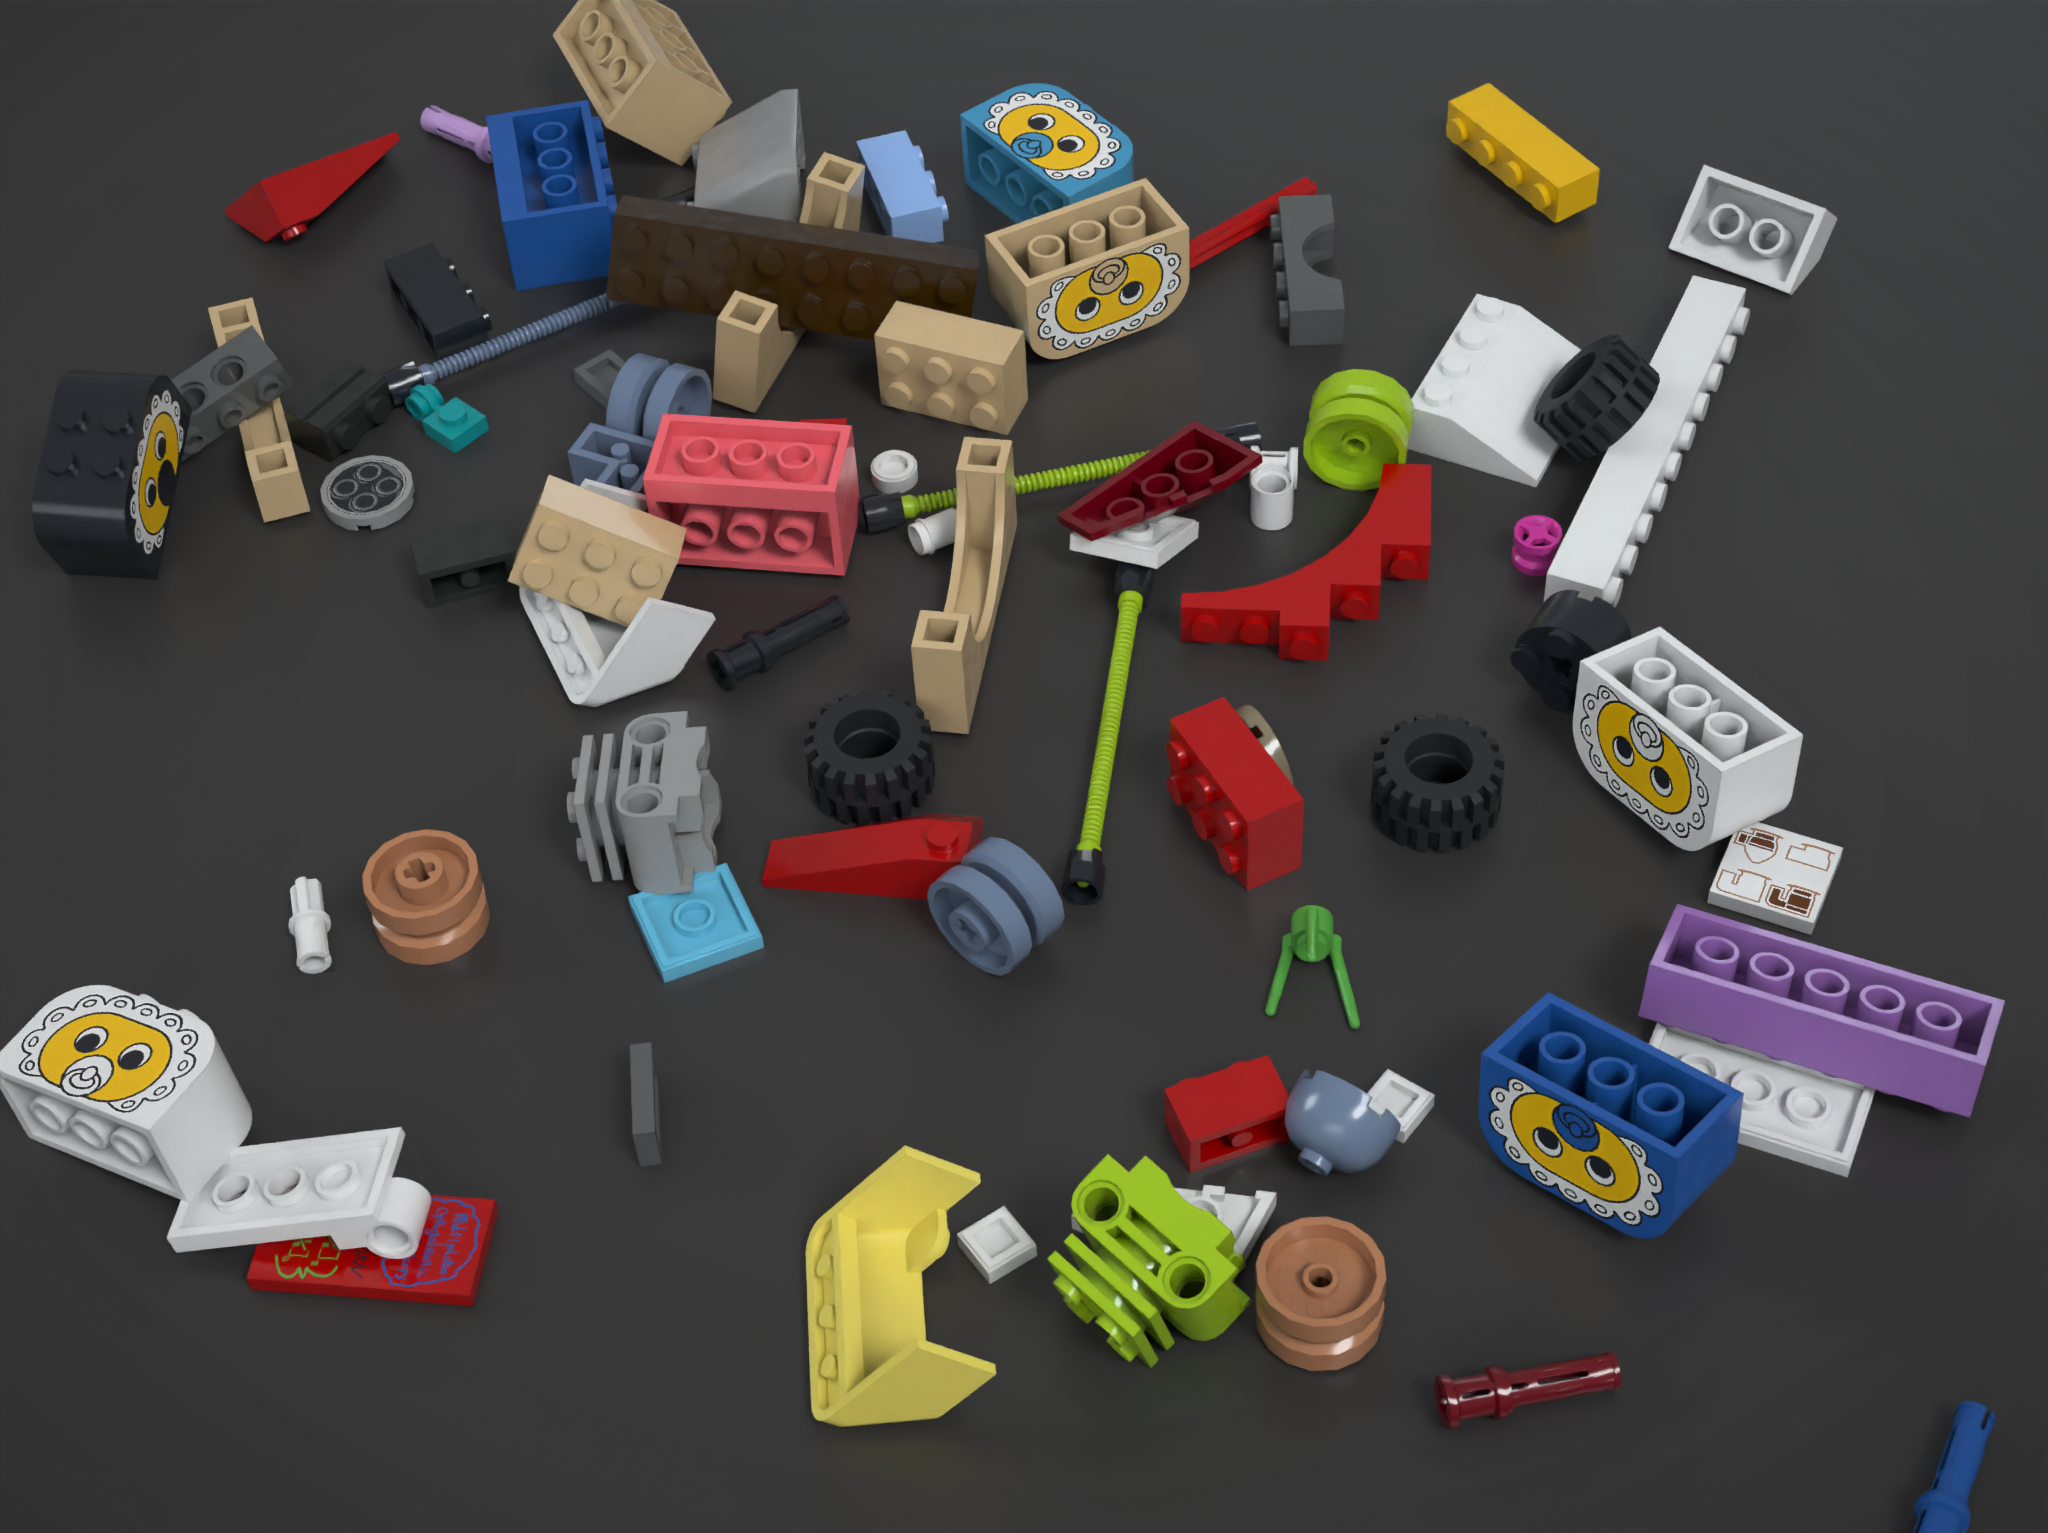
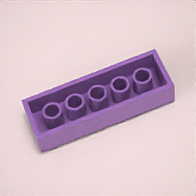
[1638,904,2005,1118]

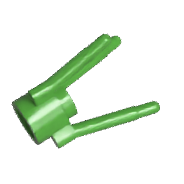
[1265,905,1360,1029]

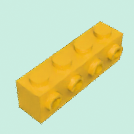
[1446,83,1600,223]

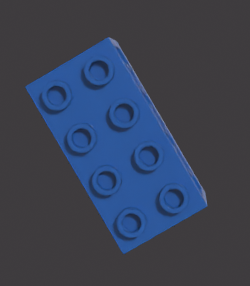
[486,100,617,291]

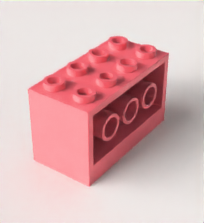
[643,413,861,576]

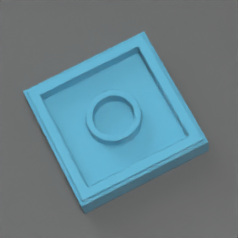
[628,863,764,983]

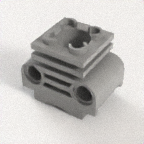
[567,711,722,895]

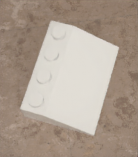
[1408,294,1581,487]

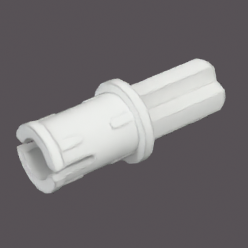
[288,876,332,974]

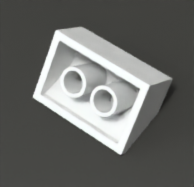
[1668,165,1838,295]

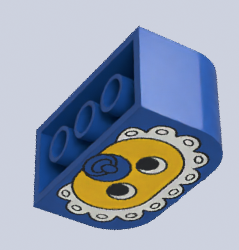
[1478,992,1744,1239]

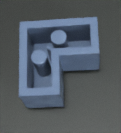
[567,422,654,513]

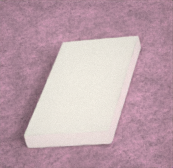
[1649,1022,1876,1177]

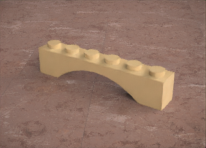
[208,297,310,523]

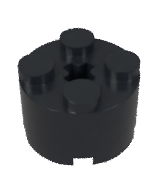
[1510,590,1632,711]

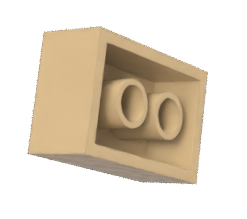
[874,301,1028,435]
[508,475,687,627]

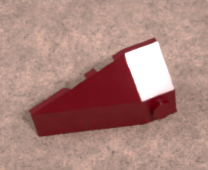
[1057,420,1263,541]

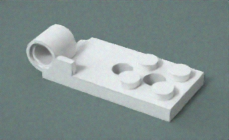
[167,1127,431,1259]

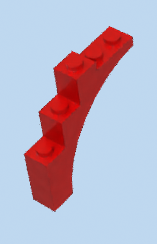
[1181,463,1431,661]

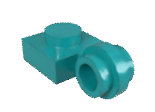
[405,384,489,454]

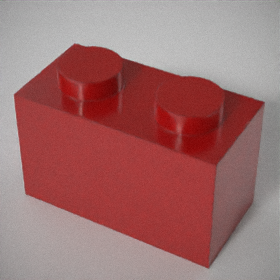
[1164,1055,1290,1173]

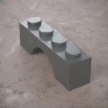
[1270,194,1345,346]

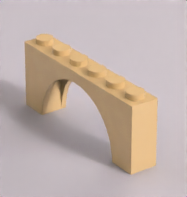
[713,152,865,413]
[911,437,1017,734]

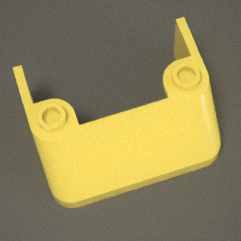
[806,1146,996,1427]

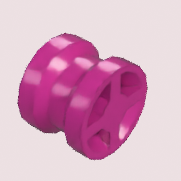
[1511,515,1562,576]

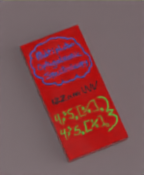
[246,1185,498,1306]

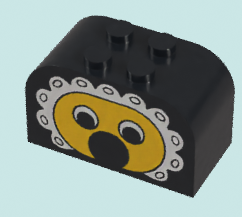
[32,370,192,580]

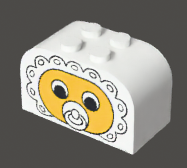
[1573,627,1803,851]
[0,985,252,1203]

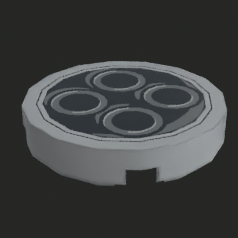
[320,455,415,531]

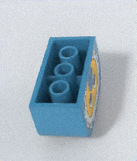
[960,83,1134,224]

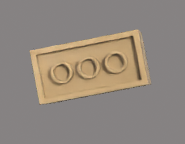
[553,0,732,166]

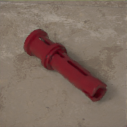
[1434,1351,1622,1429]

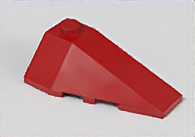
[225,132,400,242]
[762,813,983,900]

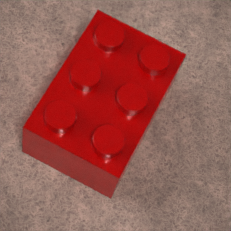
[1166,697,1304,891]

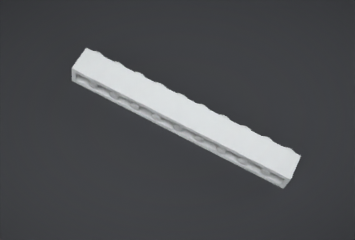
[1544,275,1750,607]

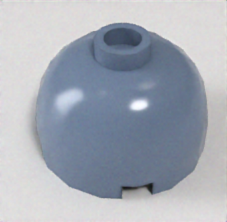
[1285,1069,1401,1176]

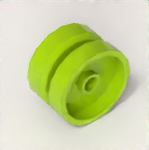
[1303,369,1414,491]

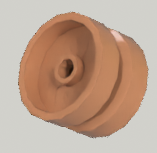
[362,829,490,965]
[1255,1216,1387,1371]

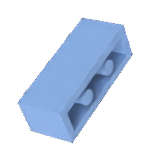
[856,130,949,243]

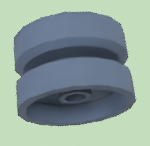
[606,353,712,441]
[927,836,1065,976]

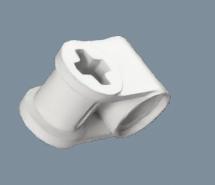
[1249,446,1298,531]

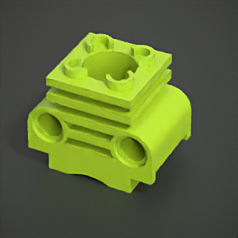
[1047,1154,1252,1368]

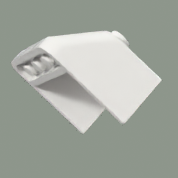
[519,478,716,708]

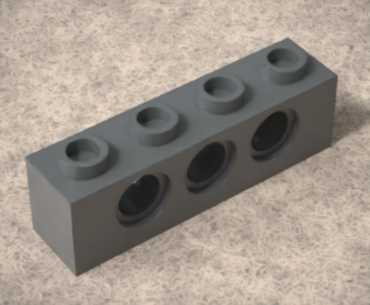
[171,325,295,461]

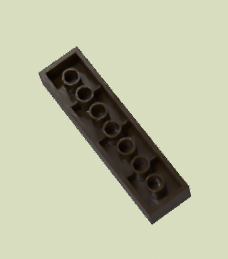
[606,195,981,340]

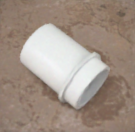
[908,508,956,556]

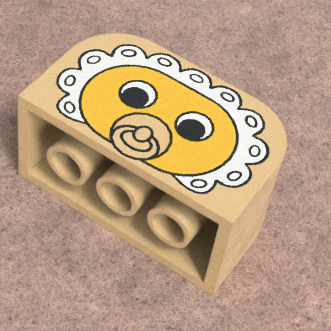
[985,178,1190,359]

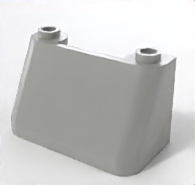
[687,89,806,222]

